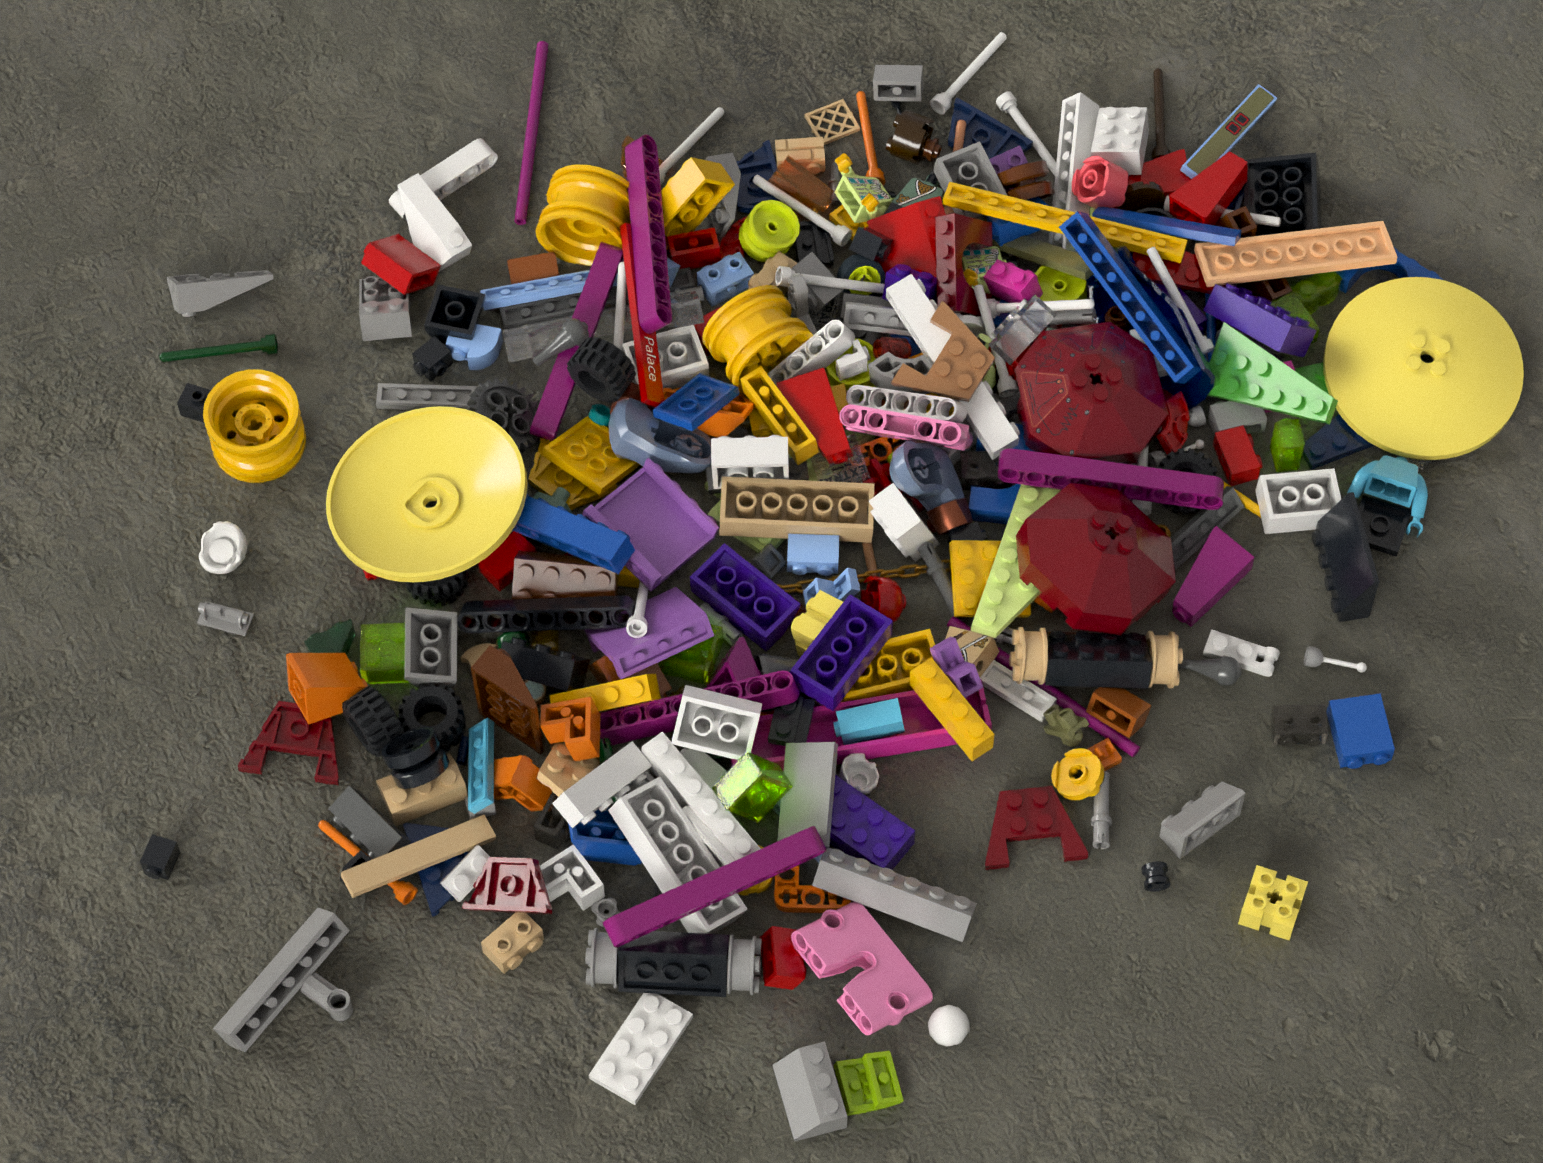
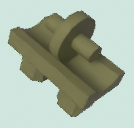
[1043,705,1089,747]

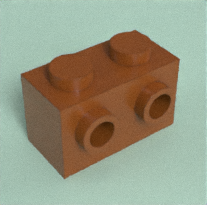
[1086,687,1152,738]

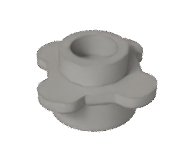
[591,897,621,927]

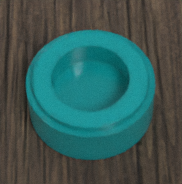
[588,404,611,426]

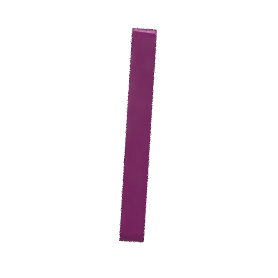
[625,134,672,334]
[529,241,623,441]
[998,449,1224,510]
[600,670,800,746]
[603,826,827,948]

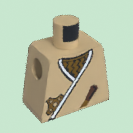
[945,626,999,677]

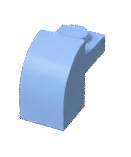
[446,324,503,370]
[803,568,860,605]

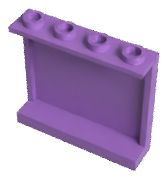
[582,458,719,591]
[584,587,714,679]

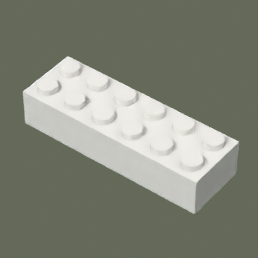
[608,777,747,934]

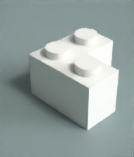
[540,845,605,911]

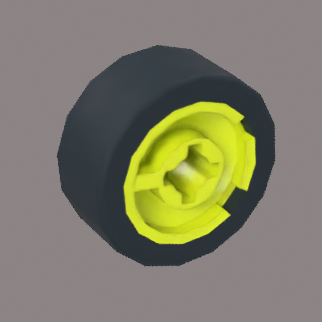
[837,254,886,297]

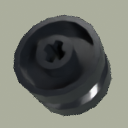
[381,726,449,789]

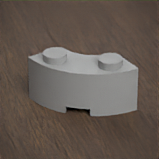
[868,352,933,395]

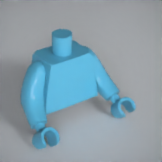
[1347,455,1428,537]

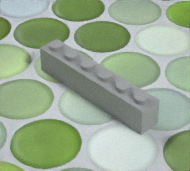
[812,847,977,942]
[213,908,350,1052]

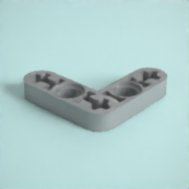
[788,274,817,335]

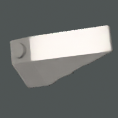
[167,270,274,317]

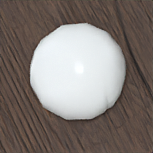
[839,753,879,794]
[928,1005,970,1047]

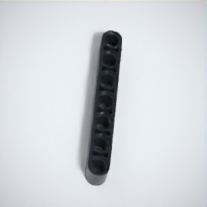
[457,596,636,633]

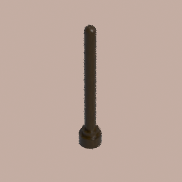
[1151,68,1171,160]

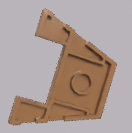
[891,301,995,402]

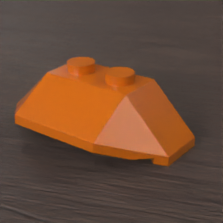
[663,387,754,438]

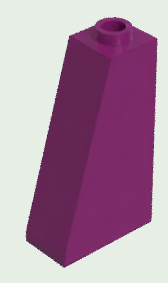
[1172,526,1255,627]

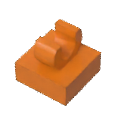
[1088,738,1122,772]

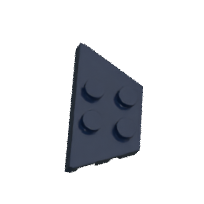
[948,98,1033,159]
[736,140,783,214]
[403,823,468,917]

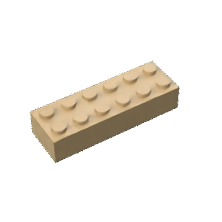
[719,476,874,543]

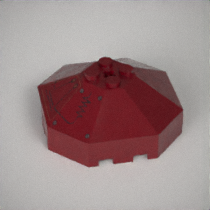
[1014,322,1168,464]

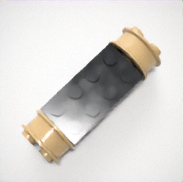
[1009,627,1183,689]

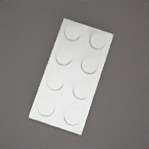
[589,993,693,1105]

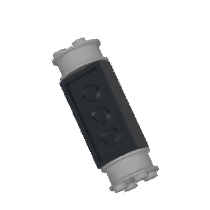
[585,928,762,997]

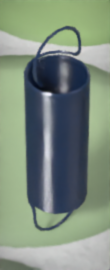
[456,731,469,771]

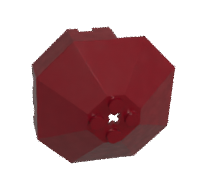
[1016,483,1176,635]

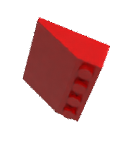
[867,196,964,278]

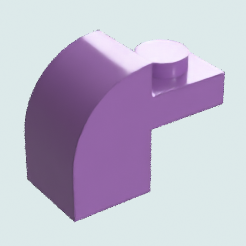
[929,637,983,698]

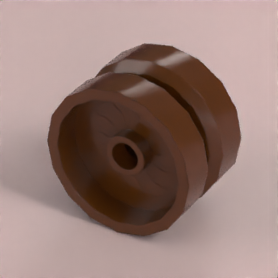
[997,160,1055,200]

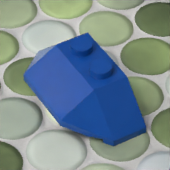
[568,807,642,866]

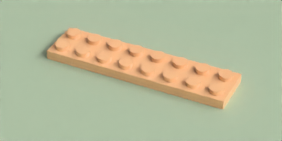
[1194,221,1398,287]

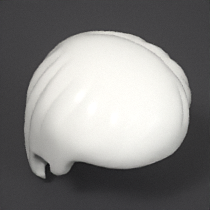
[199,521,247,574]

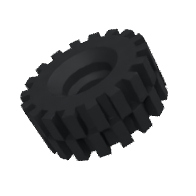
[1157,448,1217,515]

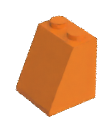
[286,653,368,724]

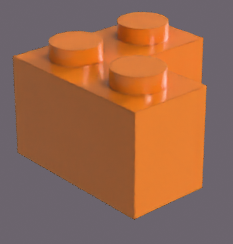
[540,697,601,761]
[494,755,554,812]

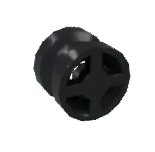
[1141,861,1171,892]

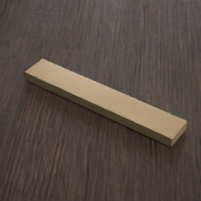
[341,815,496,898]

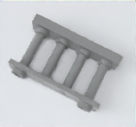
[840,292,911,336]

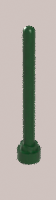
[159,334,278,362]

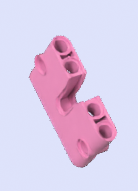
[840,404,973,451]
[791,901,933,1035]

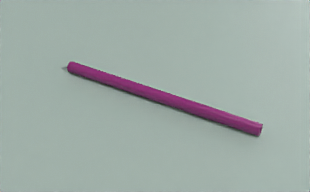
[514,41,549,225]
[947,616,1140,758]

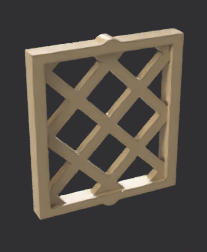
[804,99,860,145]

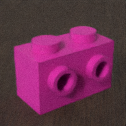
[983,259,1043,303]

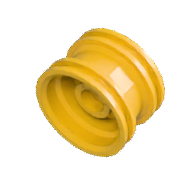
[536,165,631,267]
[702,285,813,395]
[203,369,306,483]

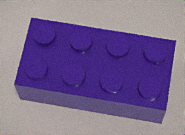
[1203,283,1317,357]
[790,594,893,711]
[830,775,915,870]

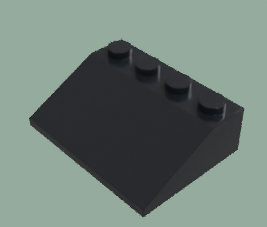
[1244,152,1321,236]
[1312,492,1379,622]

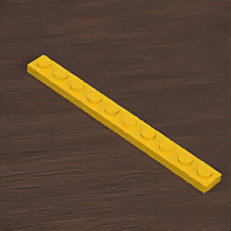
[943,182,1187,263]

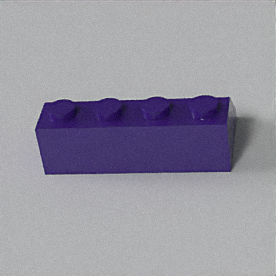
[690,543,800,652]

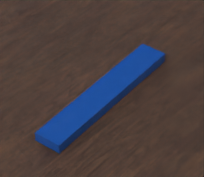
[1092,207,1241,246]

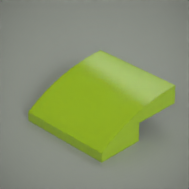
[833,1051,904,1116]

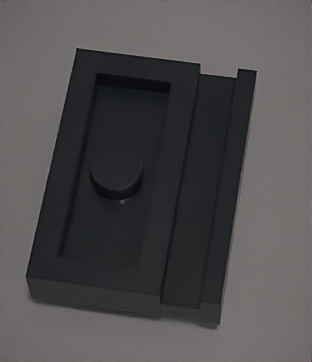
[794,221,834,266]
[768,696,815,746]

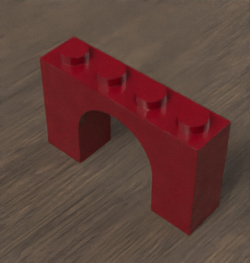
[935,213,994,317]

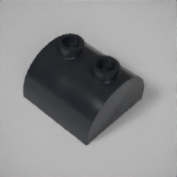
[424,284,486,344]

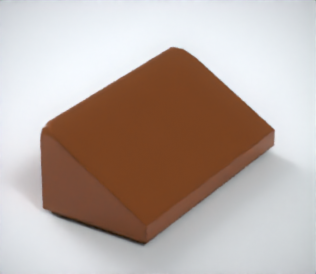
[507,252,559,284]

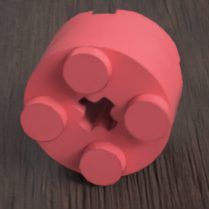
[1071,156,1128,209]

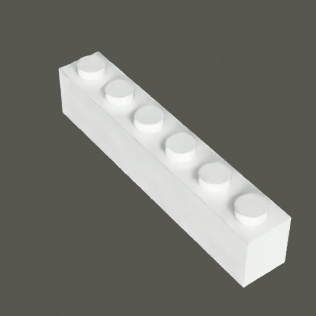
[641,731,761,860]

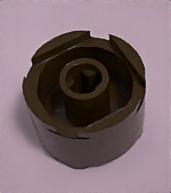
[885,110,934,165]

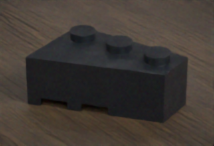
[501,637,590,691]

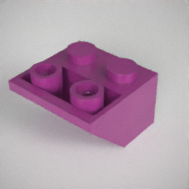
[706,637,761,688]

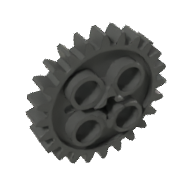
[467,378,540,453]

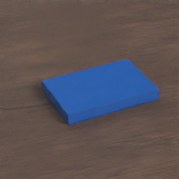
[653,373,739,431]

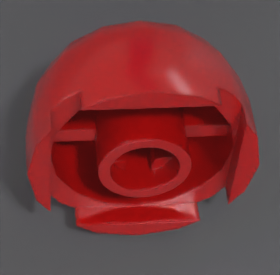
[860,576,906,623]

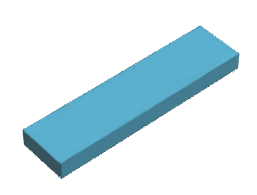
[468,718,494,814]

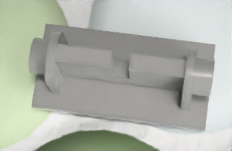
[197,601,254,636]

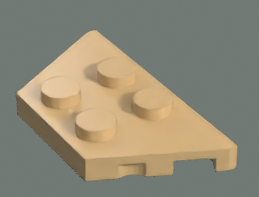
[537,742,600,797]

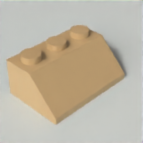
[376,753,468,826]

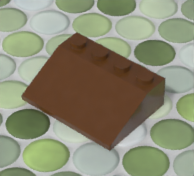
[471,645,544,755]

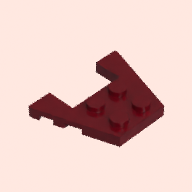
[238,701,339,785]
[985,786,1088,870]

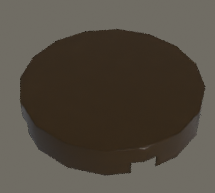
[1117,182,1165,212]

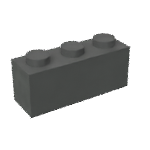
[329,786,411,859]

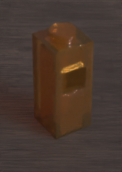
[768,155,834,213]

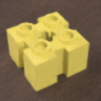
[791,590,843,657]
[1238,865,1308,941]

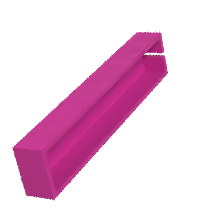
[730,679,992,781]

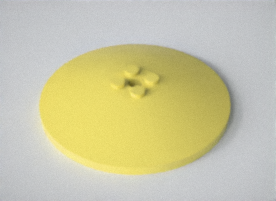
[1323,277,1524,460]
[326,406,527,583]

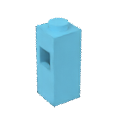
[833,698,905,745]

